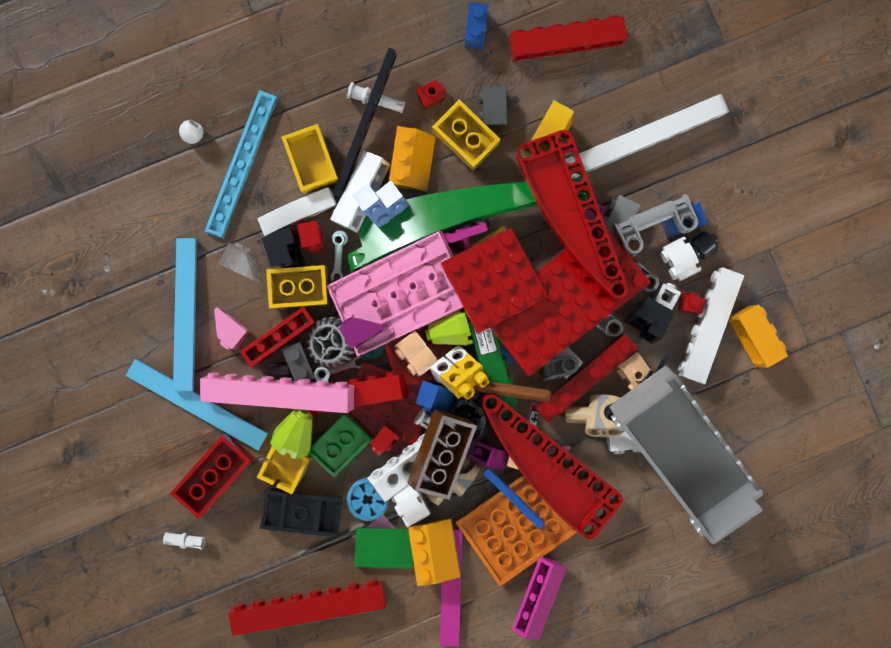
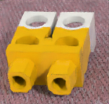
[430,345,489,400]

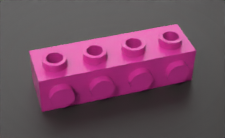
[512,557,567,640]

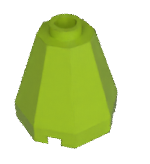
[425,308,473,345]
[270,409,313,459]

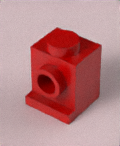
[416,79,447,110]
[678,292,705,315]
[370,424,401,456]

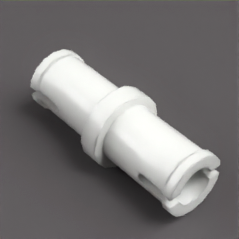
[163,532,205,550]

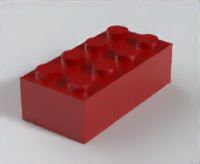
[169,433,255,520]

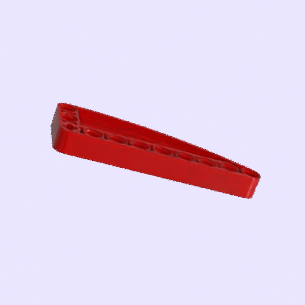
[516,130,628,299]
[481,393,623,539]

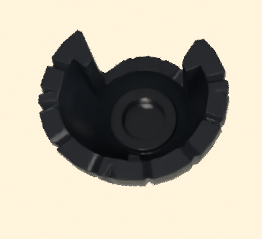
[447,400,490,443]

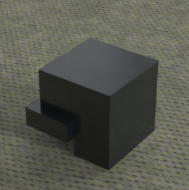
[261,227,306,268]
[624,297,675,344]

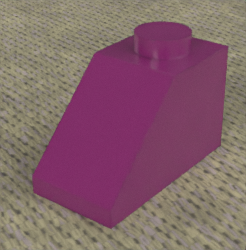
[339,317,388,349]
[466,441,509,470]

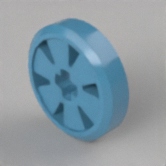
[347,478,389,521]

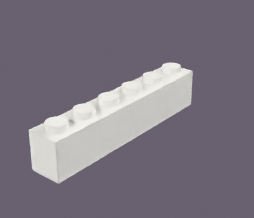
[678,267,744,384]

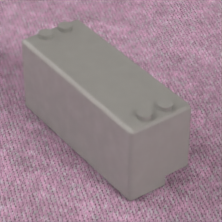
[610,366,763,544]

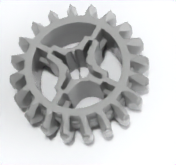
[306,317,356,369]

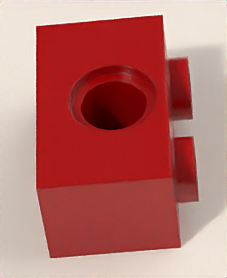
[297,220,326,254]

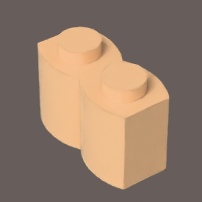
[394,331,438,376]

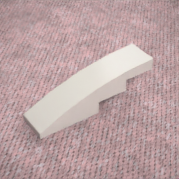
[257,187,337,236]

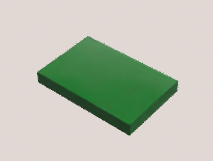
[309,413,374,477]
[355,527,413,569]

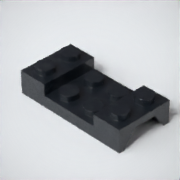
[260,488,343,538]

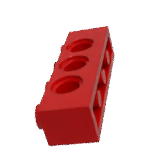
[240,306,317,367]

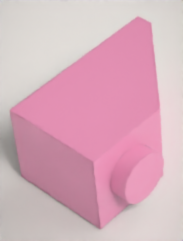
[214,307,251,350]

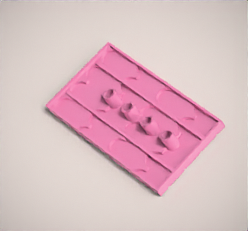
[327,231,463,356]

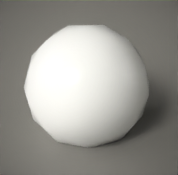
[179,120,204,144]

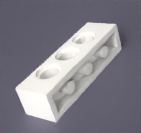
[367,434,425,502]

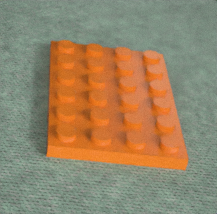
[456,475,587,586]

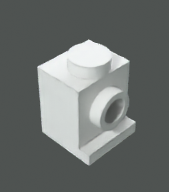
[653,283,681,310]

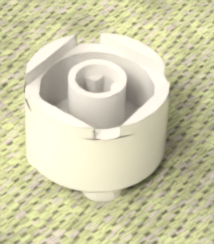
[660,237,701,281]
[391,485,431,527]

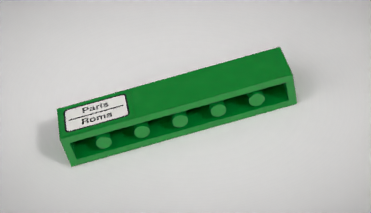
[468,320,523,430]

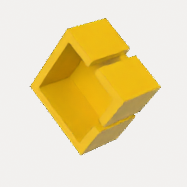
[257,446,312,494]

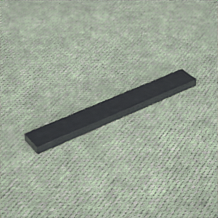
[333,48,397,197]

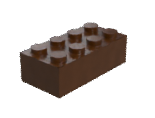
[407,409,477,500]

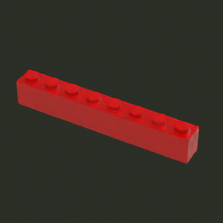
[228,579,387,636]

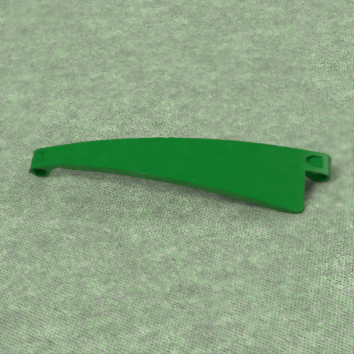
[347,178,587,273]

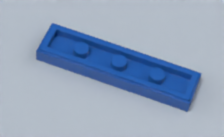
[483,467,544,529]

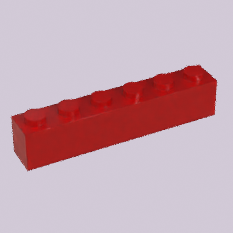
[509,15,627,62]
[534,334,638,424]
[291,371,408,415]

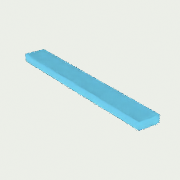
[205,90,278,239]
[173,238,197,391]
[125,359,269,451]

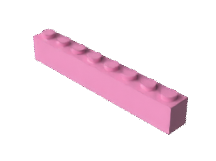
[200,372,354,413]

